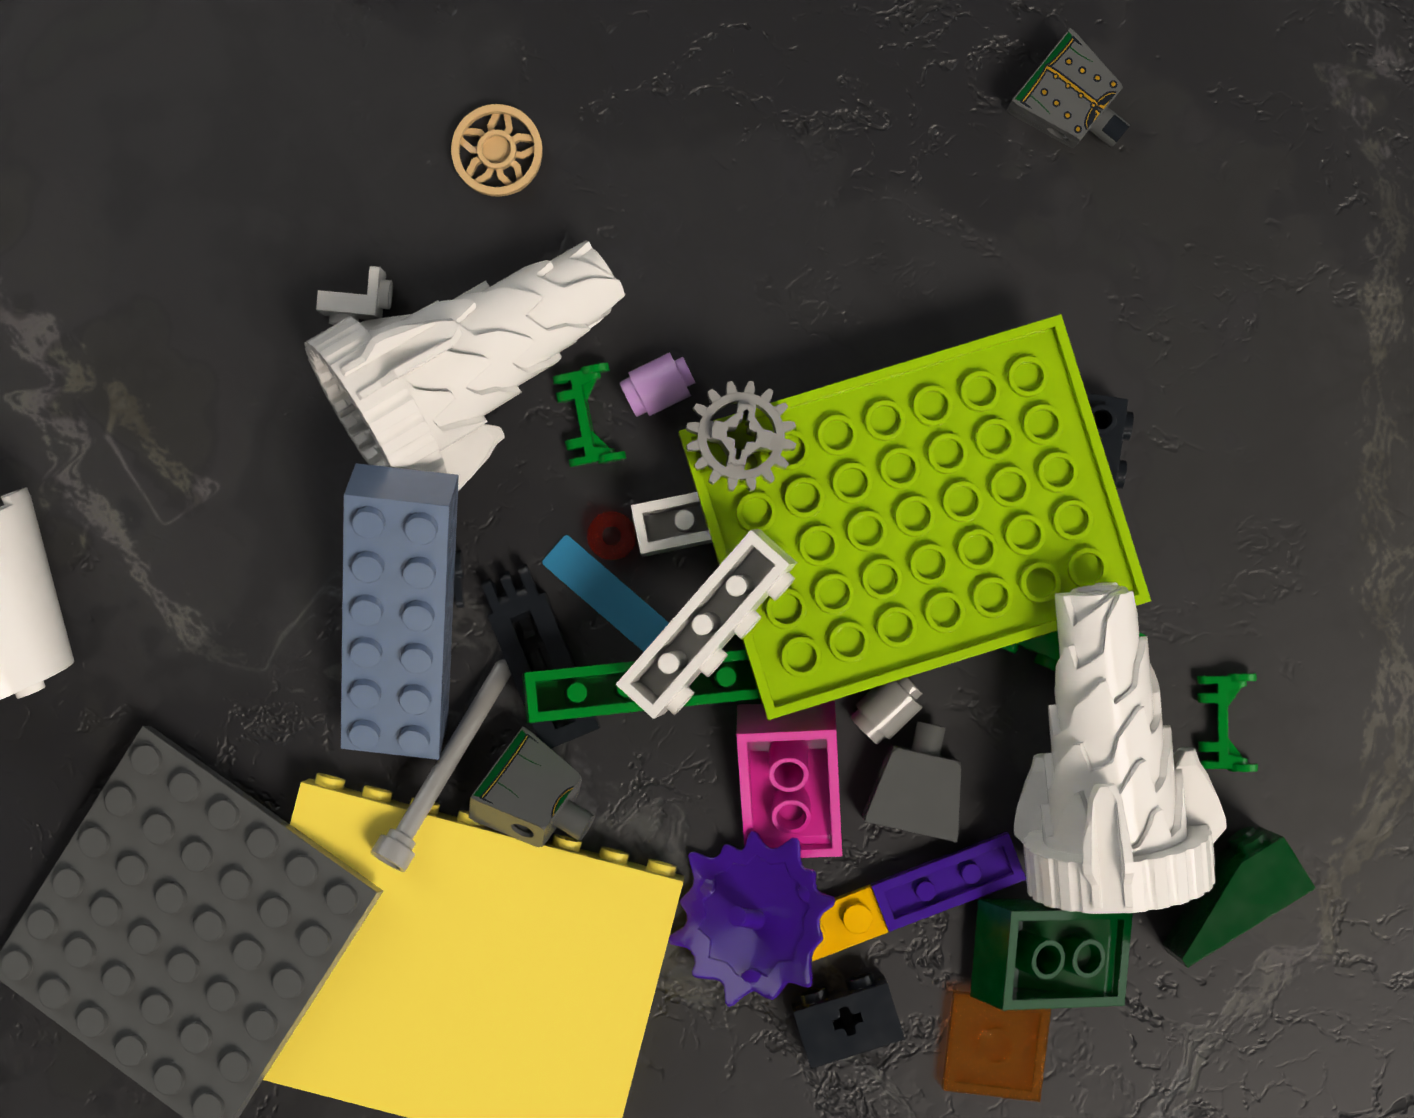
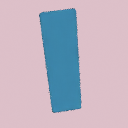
[542,535,669,652]

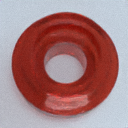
[587,511,636,560]

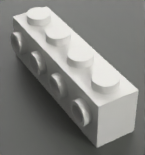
[616,529,797,719]

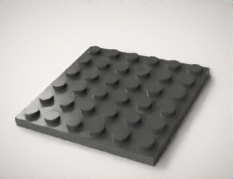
[0,726,383,1118]

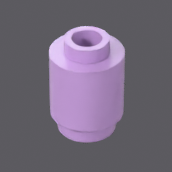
[619,352,695,417]

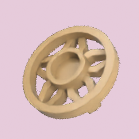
[451,104,543,197]

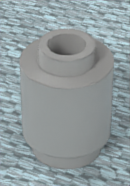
[850,677,923,745]

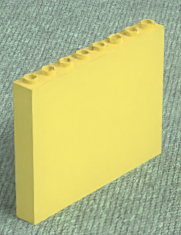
[263,773,684,1118]

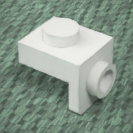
[316,266,393,325]

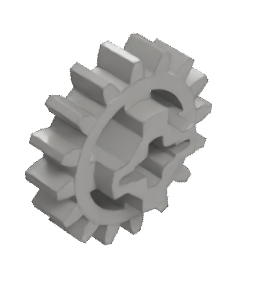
[686,381,796,492]

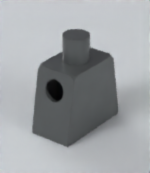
[862,721,961,842]

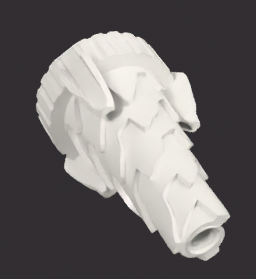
[304,240,625,491]
[1014,582,1227,914]

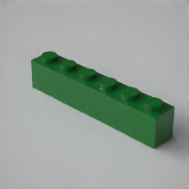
[522,650,760,723]

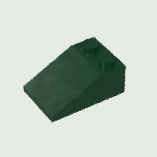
[1162,826,1316,968]
[970,899,1133,1010]

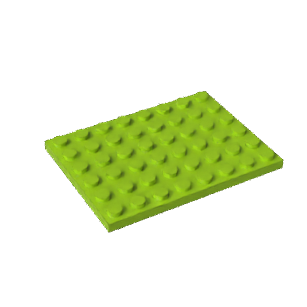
[678,314,1151,720]

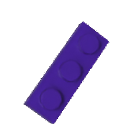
[871,832,1026,932]

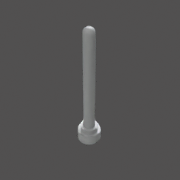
[370,659,511,872]

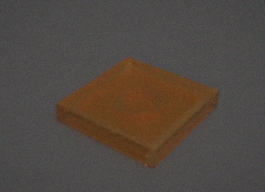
[942,990,1051,1102]

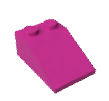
[736,700,842,858]

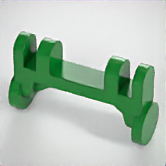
[552,363,627,467]
[1197,673,1258,772]

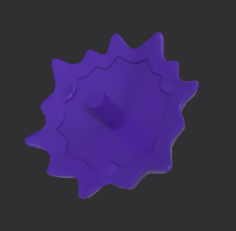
[668,831,836,1007]

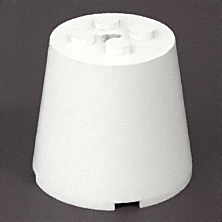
[0,487,74,700]

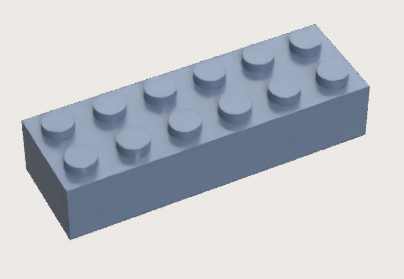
[341,463,459,760]

